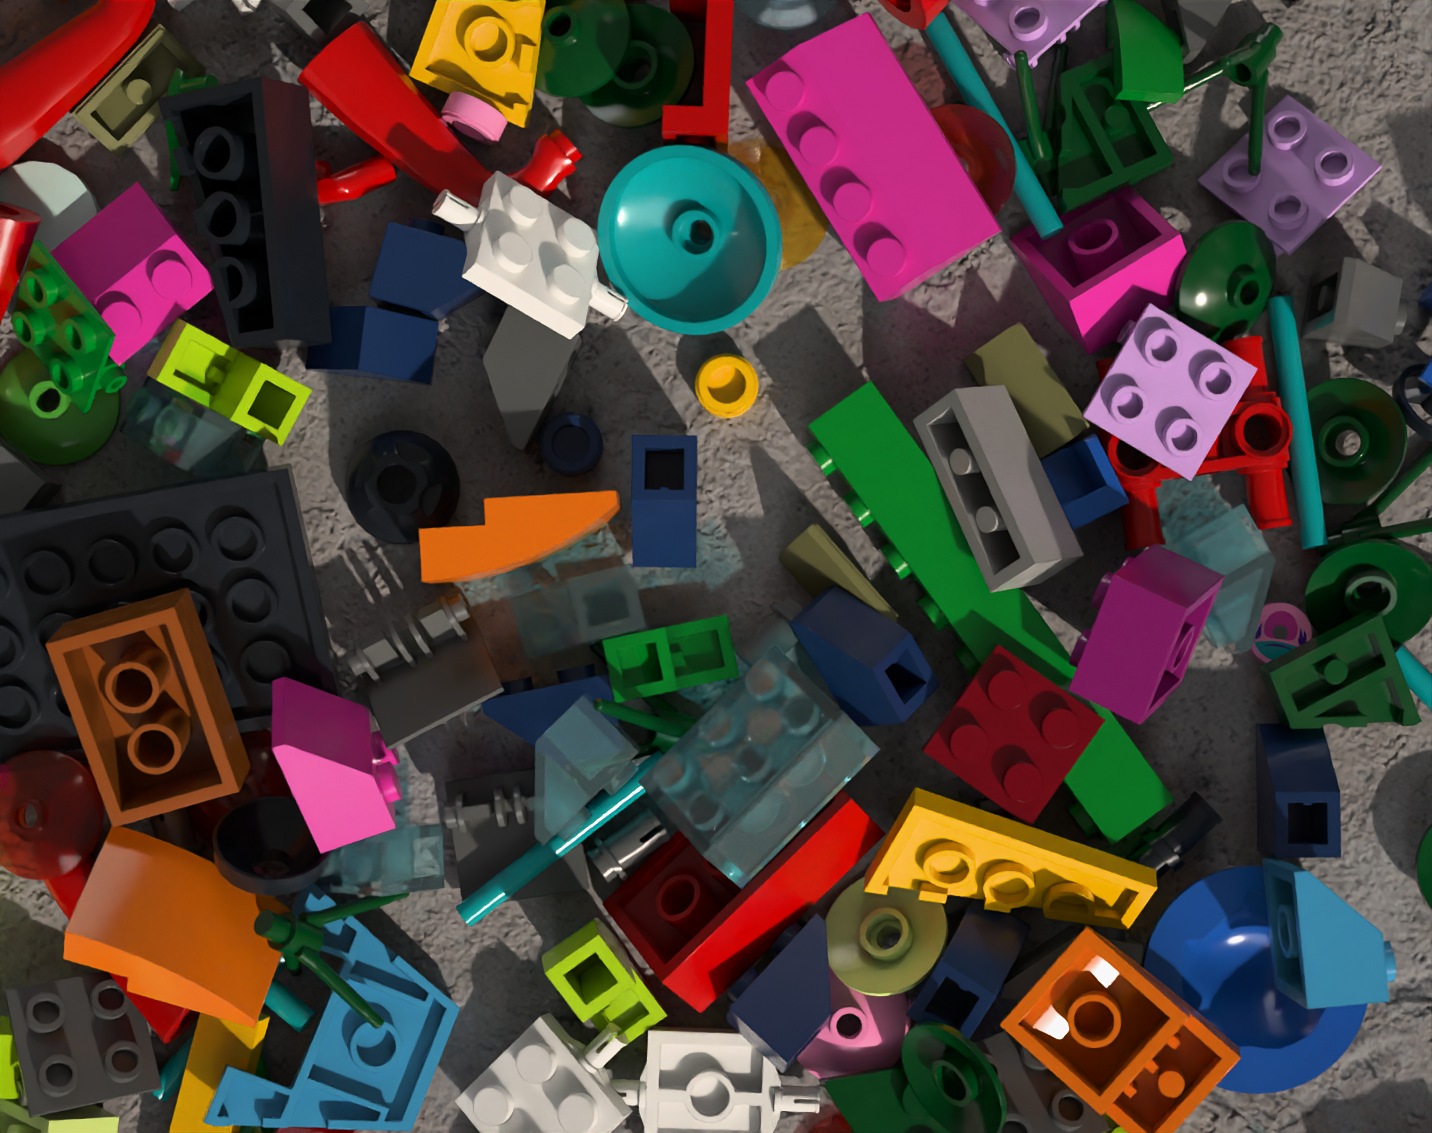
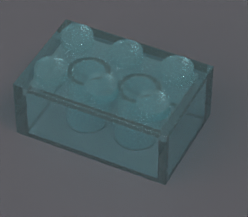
[638,644,880,889]

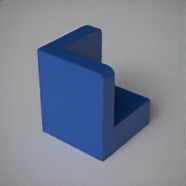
[1040,434,1130,531]

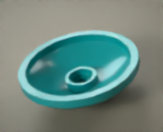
[597,142,783,335]

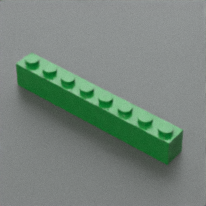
[804,380,1174,845]

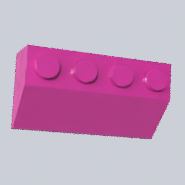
[745,12,1003,302]

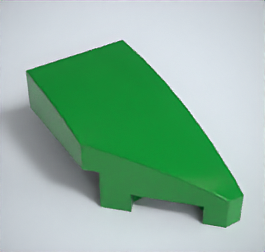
[1105,0,1184,104]

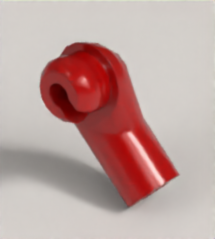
[315,153,396,205]

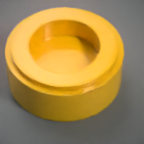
[695,353,758,419]

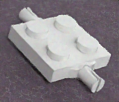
[432,170,629,339]
[455,1013,633,1133]
[609,1026,820,1133]

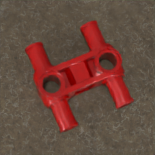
[1095,336,1293,551]

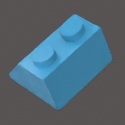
[1262,857,1396,1009]

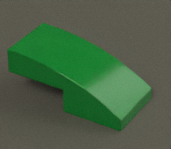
[602,614,740,703]

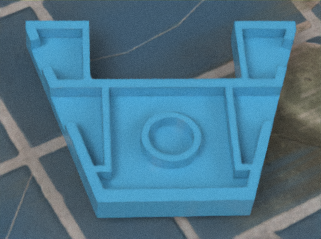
[203,883,460,1131]

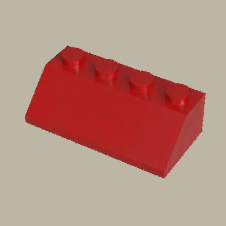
[602,728,886,1013]

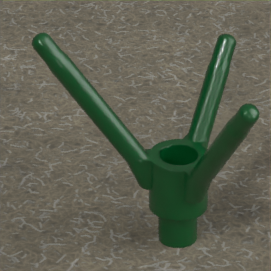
[1143,22,1283,176]
[951,43,1068,198]
[1318,445,1432,570]
[579,640,718,773]
[254,885,410,1029]

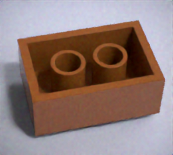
[45,588,251,827]

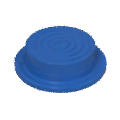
[1142,865,1367,1094]

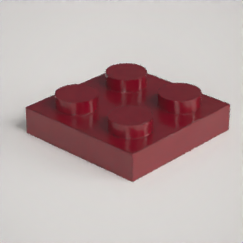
[921,644,1105,827]

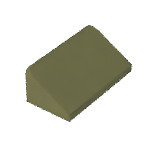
[69,18,206,158]
[962,321,1090,460]
[779,524,898,623]

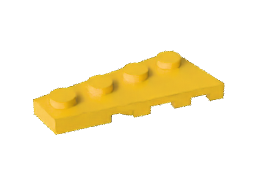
[409,0,546,128]
[864,787,1157,930]

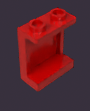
[662,0,734,153]

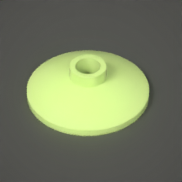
[825,877,948,996]

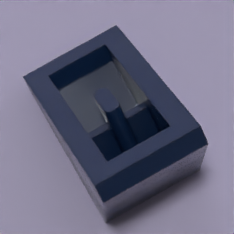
[305,306,440,386]

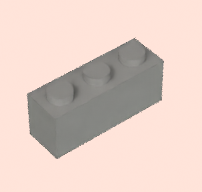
[913,385,1084,593]

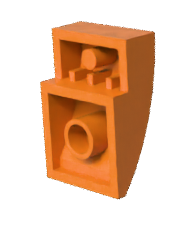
[419,490,622,585]
[63,826,290,1028]
[1000,925,1241,1133]

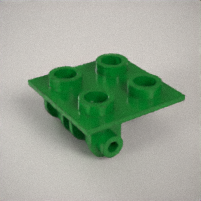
[10,239,127,414]

